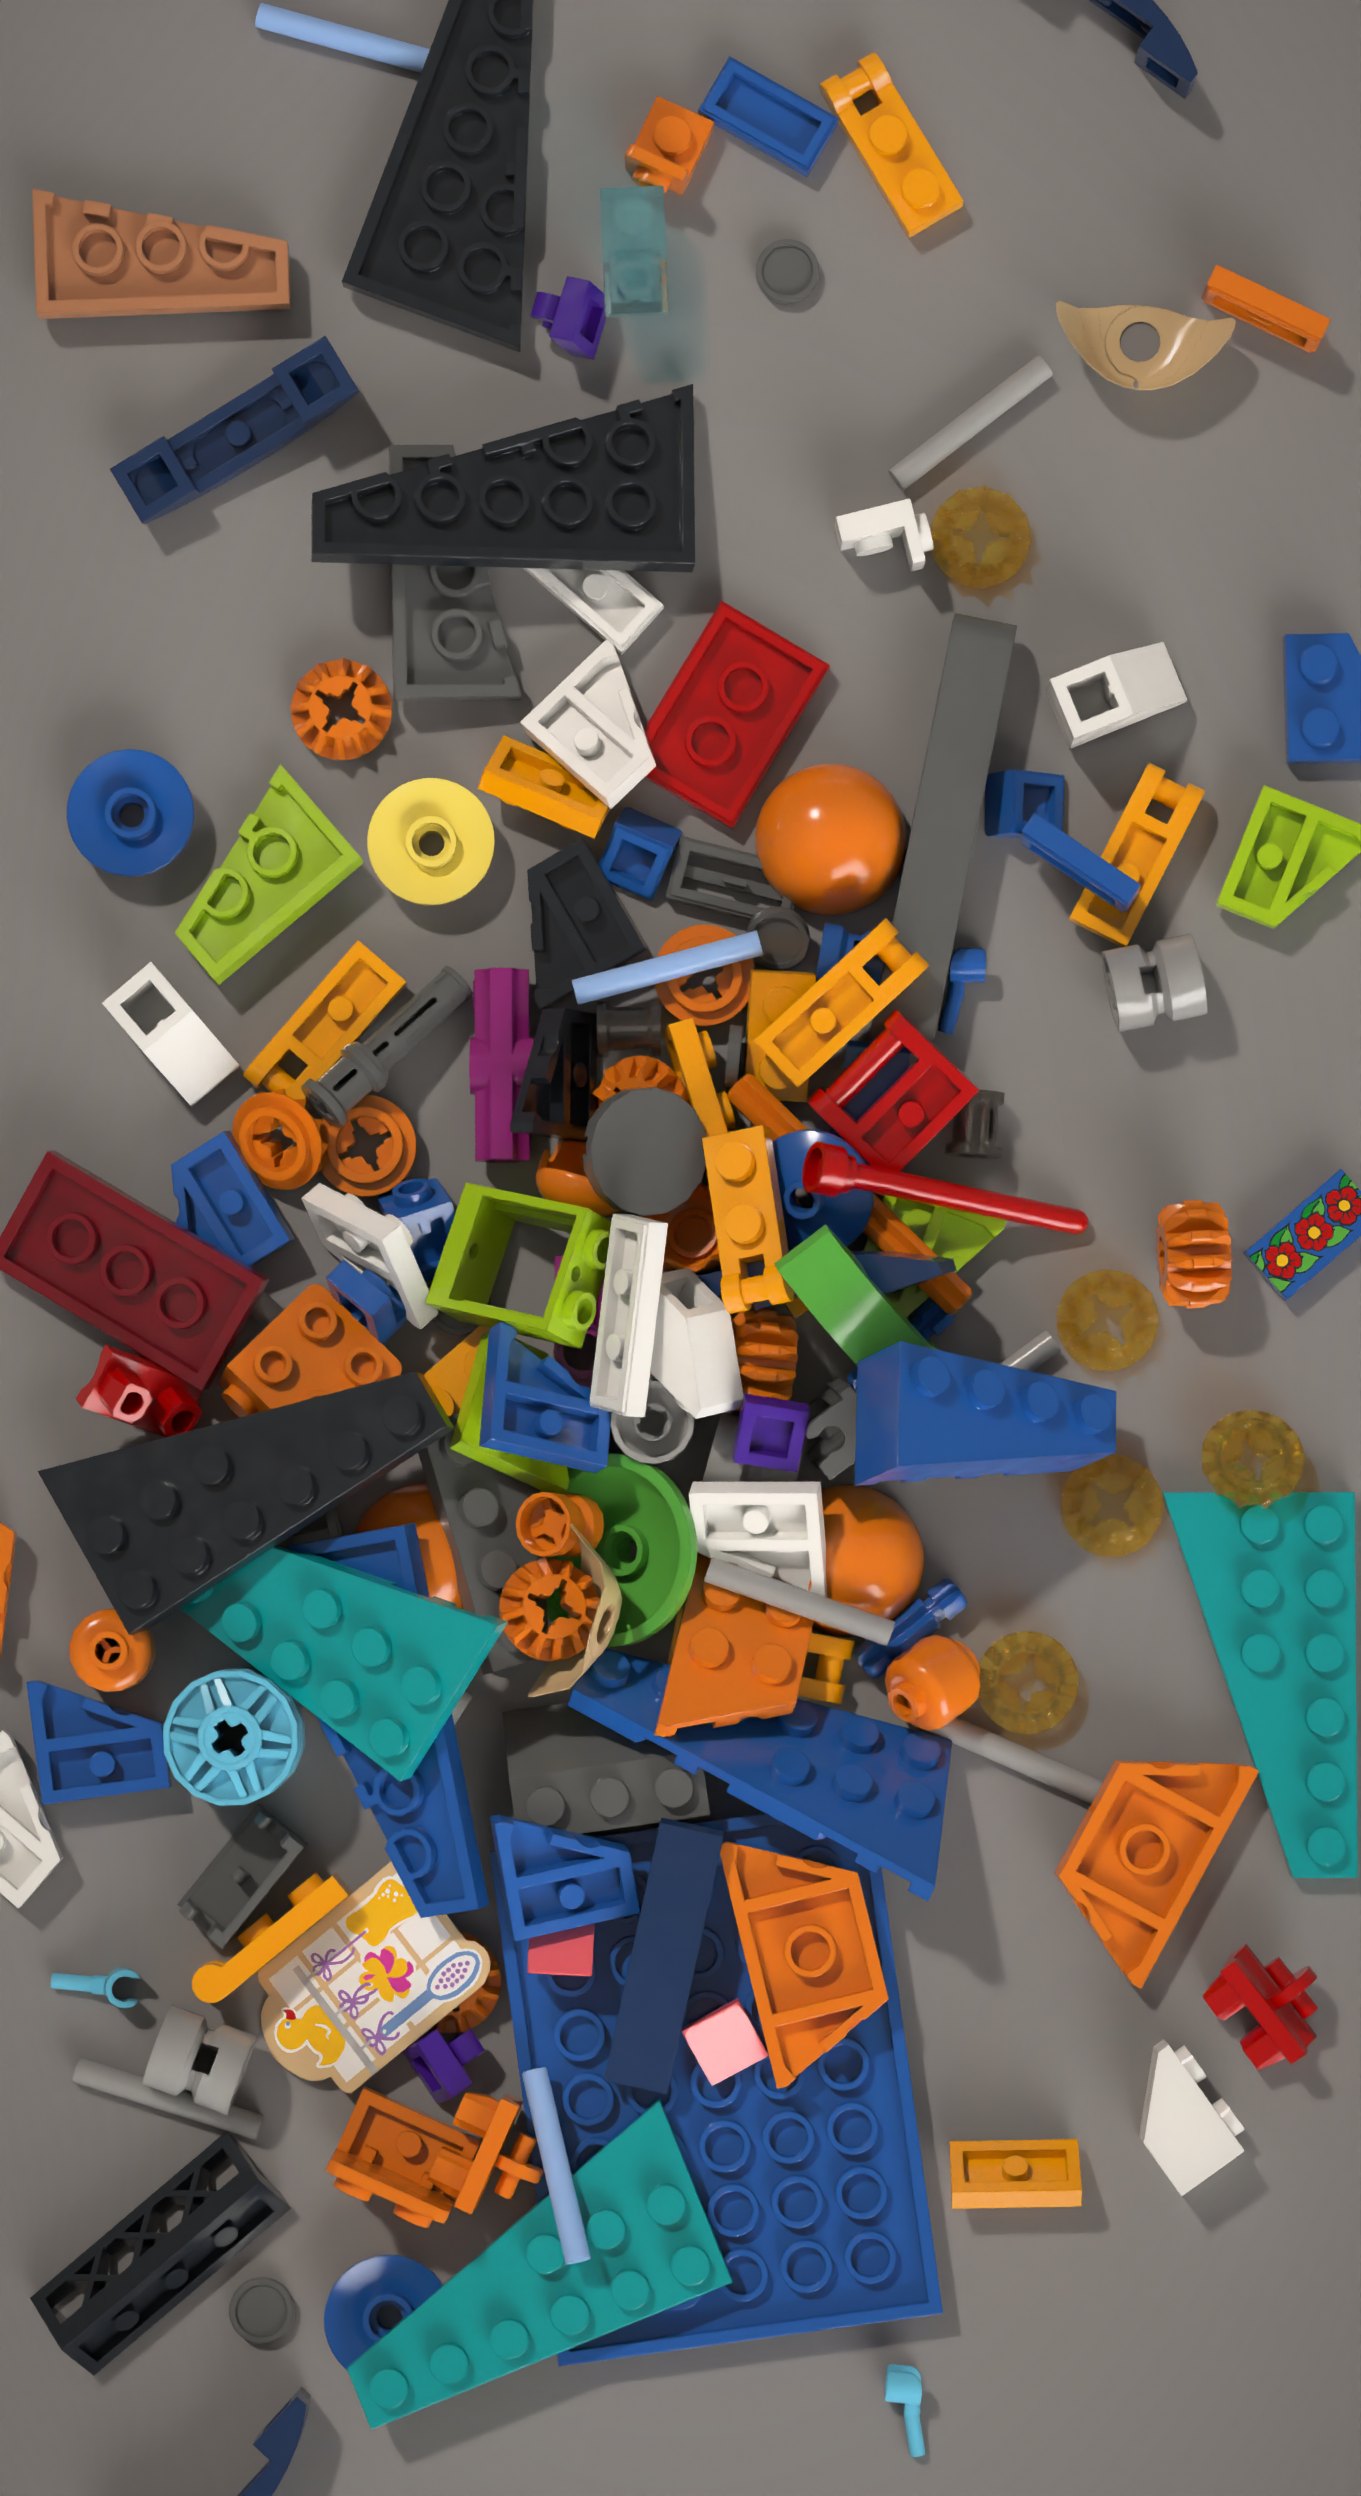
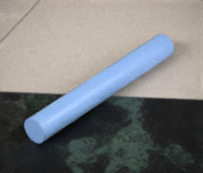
[255,3,430,73]
[571,930,763,1005]
[522,2067,591,2265]

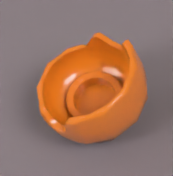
[535,1140,620,1218]
[638,1182,720,1275]

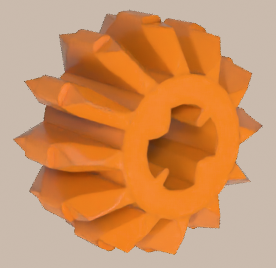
[1155,1199,1233,1309]
[731,1308,799,1411]

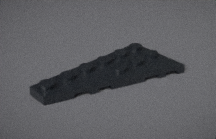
[342,0,534,352]
[311,384,695,572]
[38,1371,455,1635]

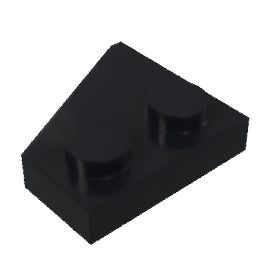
[527,838,648,1011]
[510,1008,597,1141]

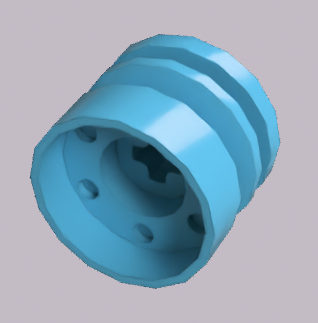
[163,1668,306,1806]

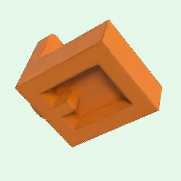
[625,96,714,196]

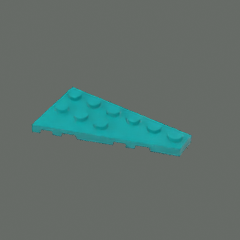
[1161,1492,1358,1878]
[180,1545,508,1782]
[347,2098,733,2430]

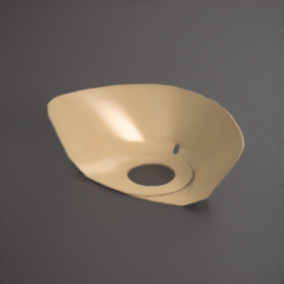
[1056,300,1236,390]
[528,1523,622,1697]

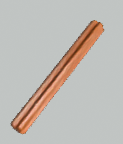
[727,1074,972,1315]

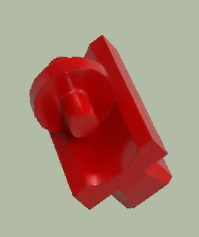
[76,1344,204,1437]
[1203,1943,1318,2070]

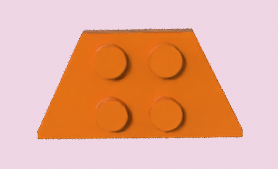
[654,1552,814,1737]
[1054,1760,1259,1989]
[720,1841,889,2089]

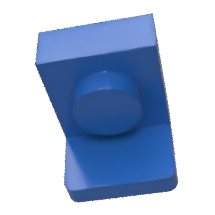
[377,1178,455,1282]
[326,1260,407,1344]

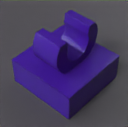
[530,276,612,360]
[732,1393,810,1472]
[402,2029,485,2104]

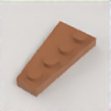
[32,189,291,319]

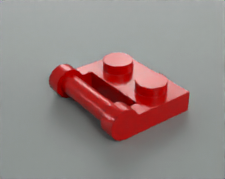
[807,1009,979,1172]

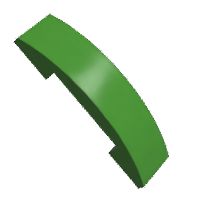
[774,1224,939,1365]

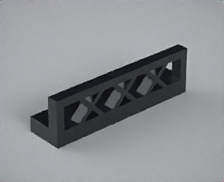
[30,2131,291,2376]

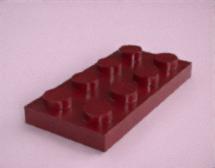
[0,1150,270,1391]

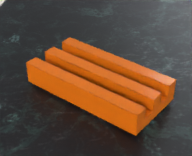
[1201,264,1331,353]

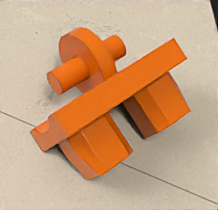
[427,2091,544,2214]

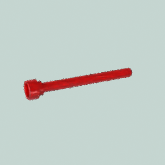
[802,1142,1088,1235]

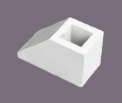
[1045,642,1187,749]
[102,962,240,1107]
[650,1268,744,1419]
[1139,2039,1245,2196]

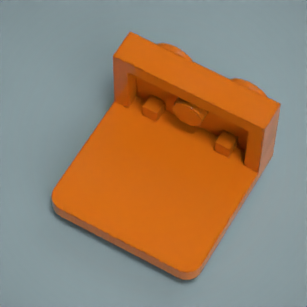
[218,1284,402,1417]
[325,2086,481,2228]

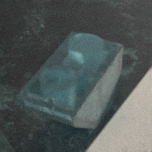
[600,186,669,317]

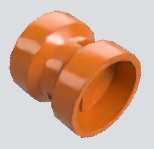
[516,1492,604,1557]

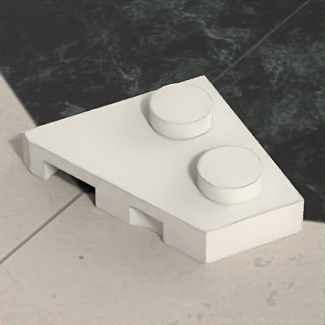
[520,639,656,809]
[301,1183,439,1329]
[689,1482,827,1597]
[0,1729,63,1908]

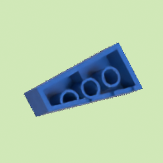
[855,1341,1116,1486]

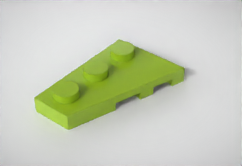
[174,764,364,985]

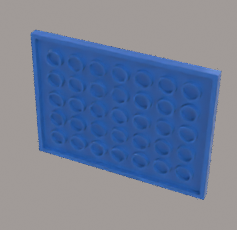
[490,1813,943,2367]

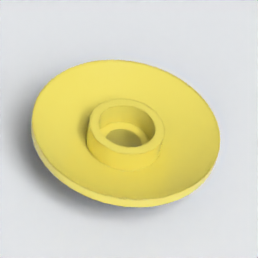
[367,778,495,905]

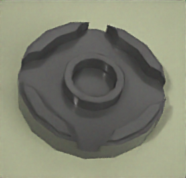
[582,1087,706,1216]

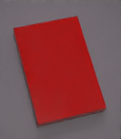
[644,600,830,830]

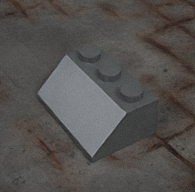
[502,1703,710,1834]

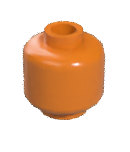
[69,1609,156,1692]
[885,1635,981,1731]

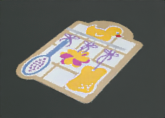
[258,1862,491,2093]

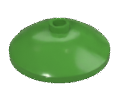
[543,1454,697,1647]

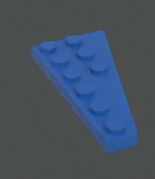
[283,1523,489,1918]
[567,1648,952,1901]

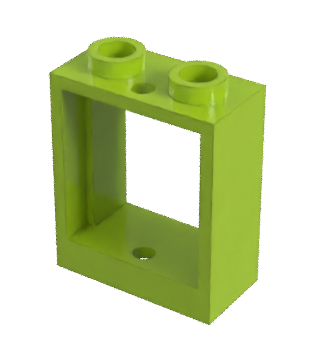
[425,1182,611,1349]

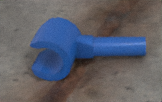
[938,948,986,1035]

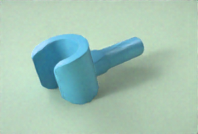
[51,1967,141,2008]
[884,2364,926,2457]

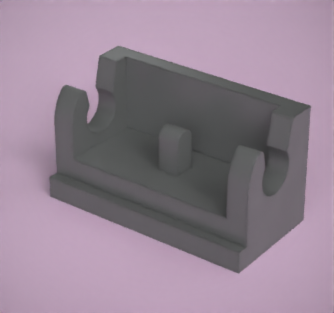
[805,1376,857,1480]
[177,1804,308,1949]

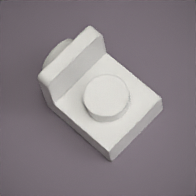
[834,498,934,572]

